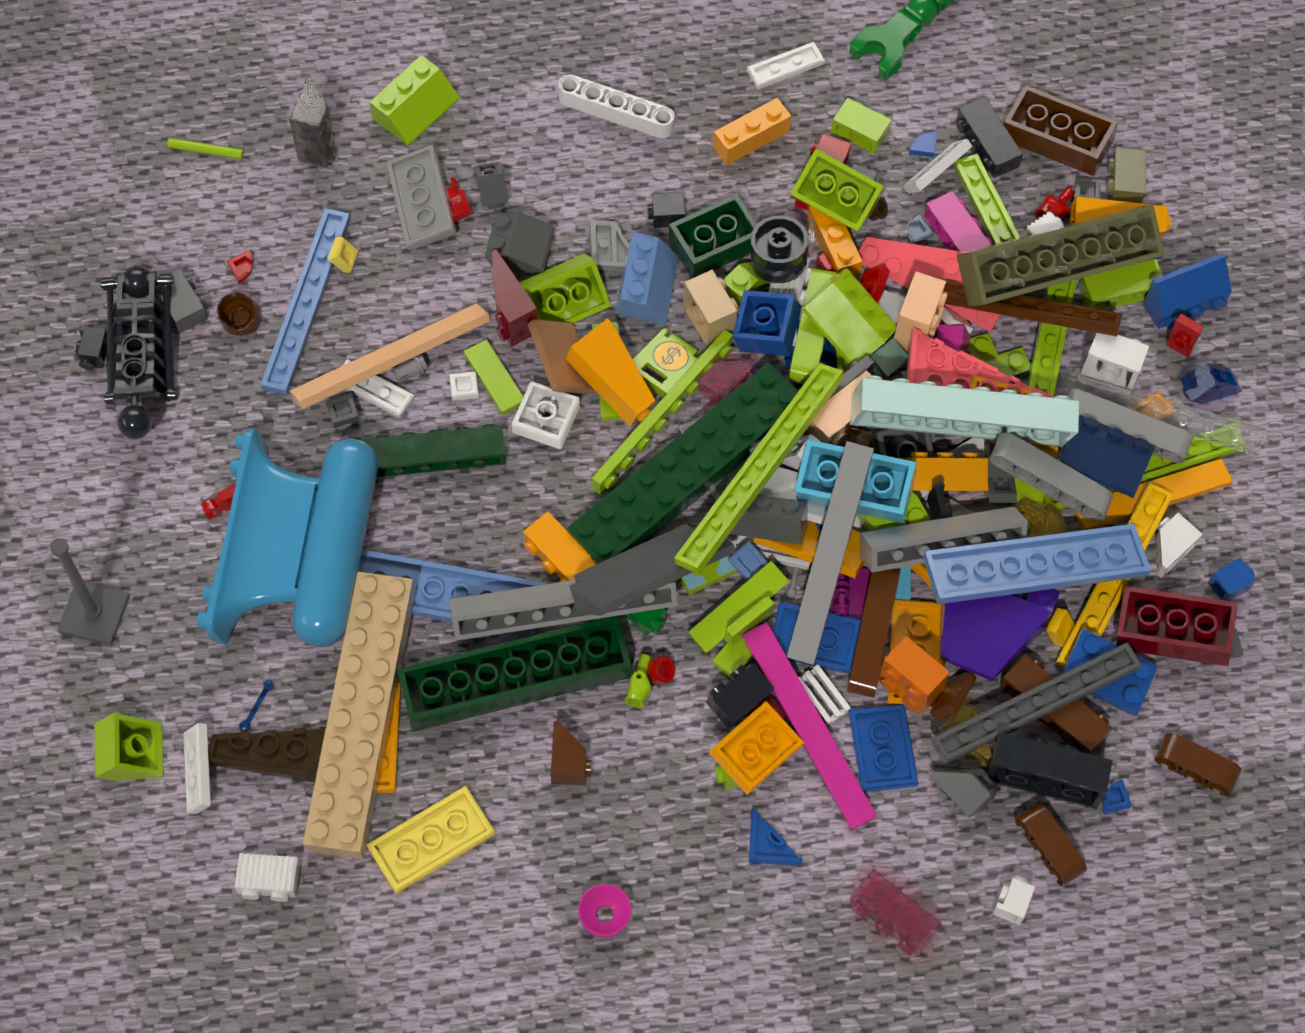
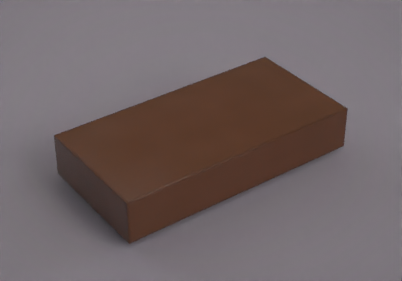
[929,671,977,720]

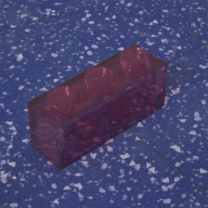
[849,869,943,957]

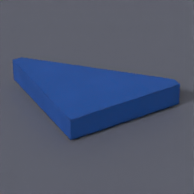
[749,809,803,866]

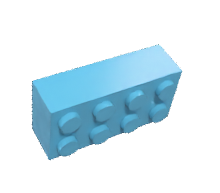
[794,440,917,523]

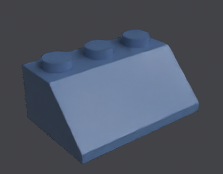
[615,232,678,325]

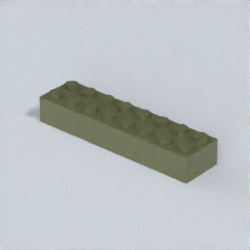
[956,204,1165,306]

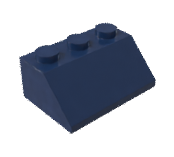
[1059,415,1156,498]

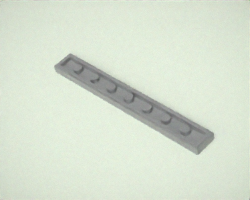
[787,441,874,665]

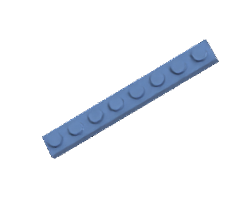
[260,208,350,395]

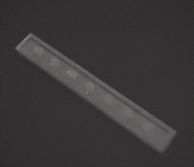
[1054,368,1266,456]

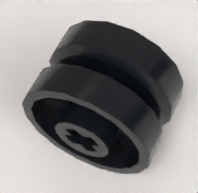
[751,215,808,283]

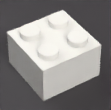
[1080,333,1149,396]

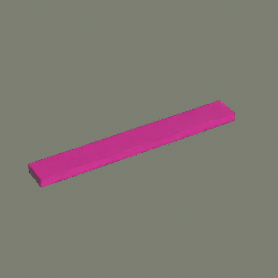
[742,622,877,831]

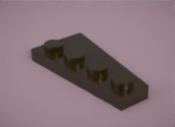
[208,726,326,783]

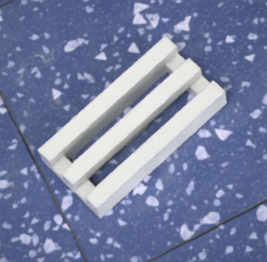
[798,664,851,726]

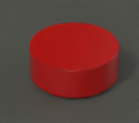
[648,655,675,684]

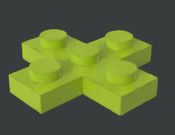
[967,333,1031,378]

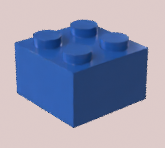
[733,290,801,356]

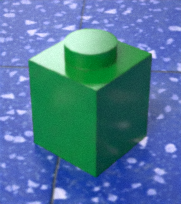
[624,608,666,636]

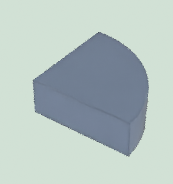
[908,214,934,245]

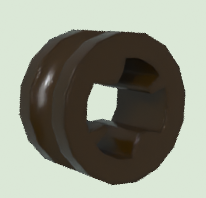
[868,197,888,221]

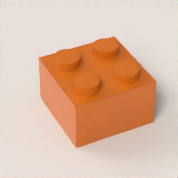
[879,636,950,715]

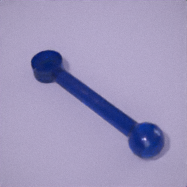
[239,680,274,732]

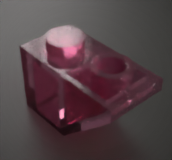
[698,359,757,405]

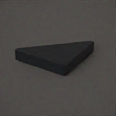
[928,481,953,520]

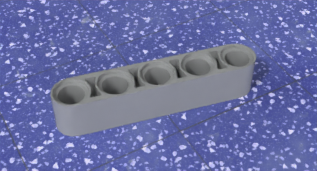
[1067,389,1193,463]
[990,433,1113,522]

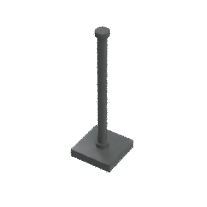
[50,538,130,646]

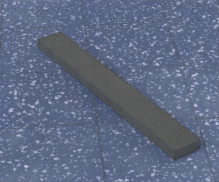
[931,642,1142,765]

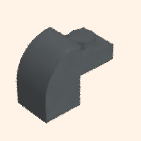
[984,444,1017,504]

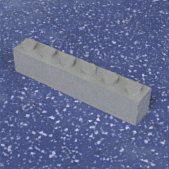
[860,506,1028,572]

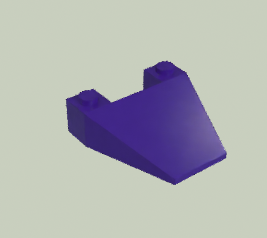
[940,589,1060,681]

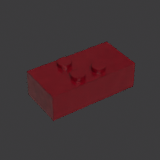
[1116,586,1238,667]

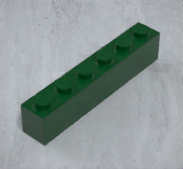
[354,424,506,478]

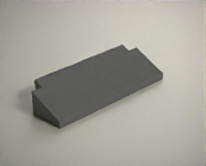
[569,524,736,616]

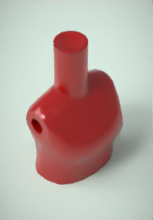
[1034,187,1074,220]

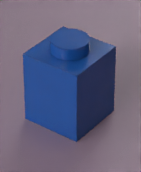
[1208,558,1256,601]

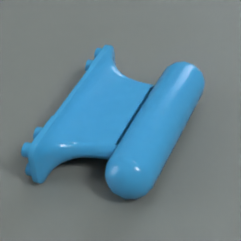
[197,429,378,647]

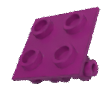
[829,568,871,620]

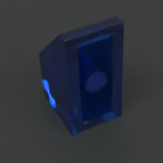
[1180,362,1242,404]

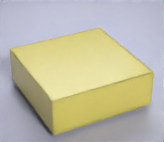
[328,236,358,273]

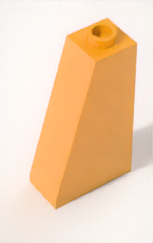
[1070,197,1171,237]
[565,318,656,427]

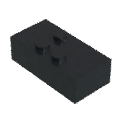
[986,732,1113,809]

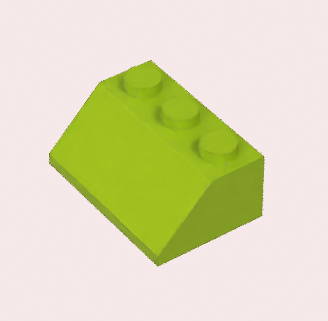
[369,55,460,146]
[790,149,884,232]
[519,253,611,323]
[802,268,897,365]

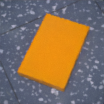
[708,701,804,795]

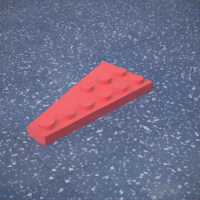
[858,237,1001,332]
[907,327,1054,398]

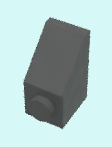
[473,162,508,209]

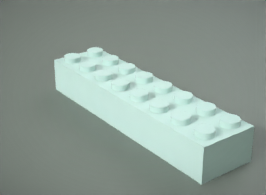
[850,376,1079,447]

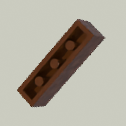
[1000,655,1112,754]

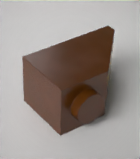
[551,721,592,785]

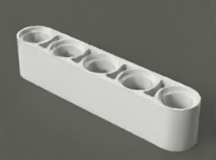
[558,74,674,138]

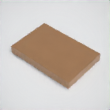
[528,319,596,394]

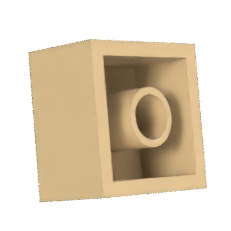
[683,270,739,348]

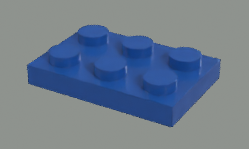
[1061,629,1158,716]

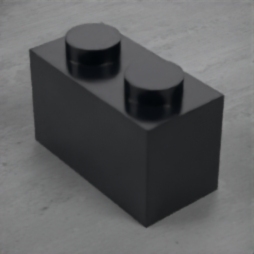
[705,663,775,727]

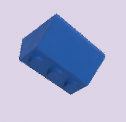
[1143,253,1232,329]

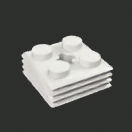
[512,381,580,449]

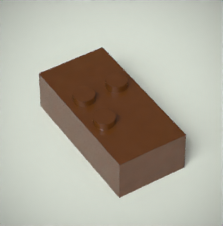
[1004,85,1118,176]

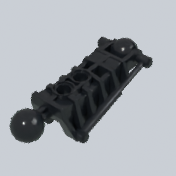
[100,265,179,440]

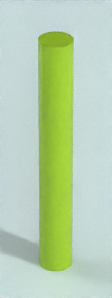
[167,138,244,159]

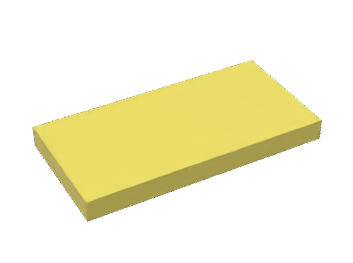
[367,786,496,894]

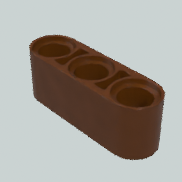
[1154,733,1241,796]
[1015,802,1087,886]

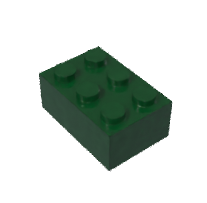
[668,194,757,278]

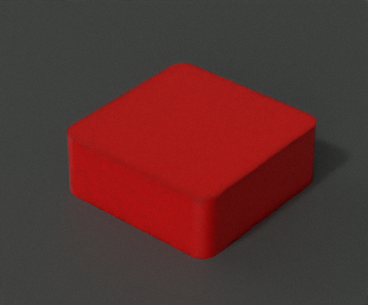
[816,253,834,272]

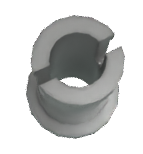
[392,355,428,383]

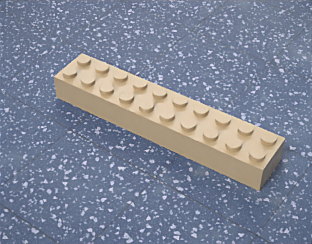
[303,572,416,860]

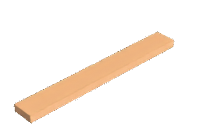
[290,303,490,409]

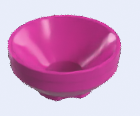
[578,884,631,938]

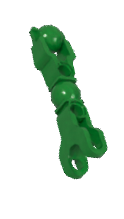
[849,0,954,81]

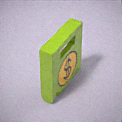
[632,328,702,398]

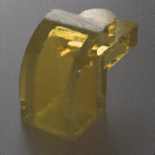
[1012,497,1066,538]

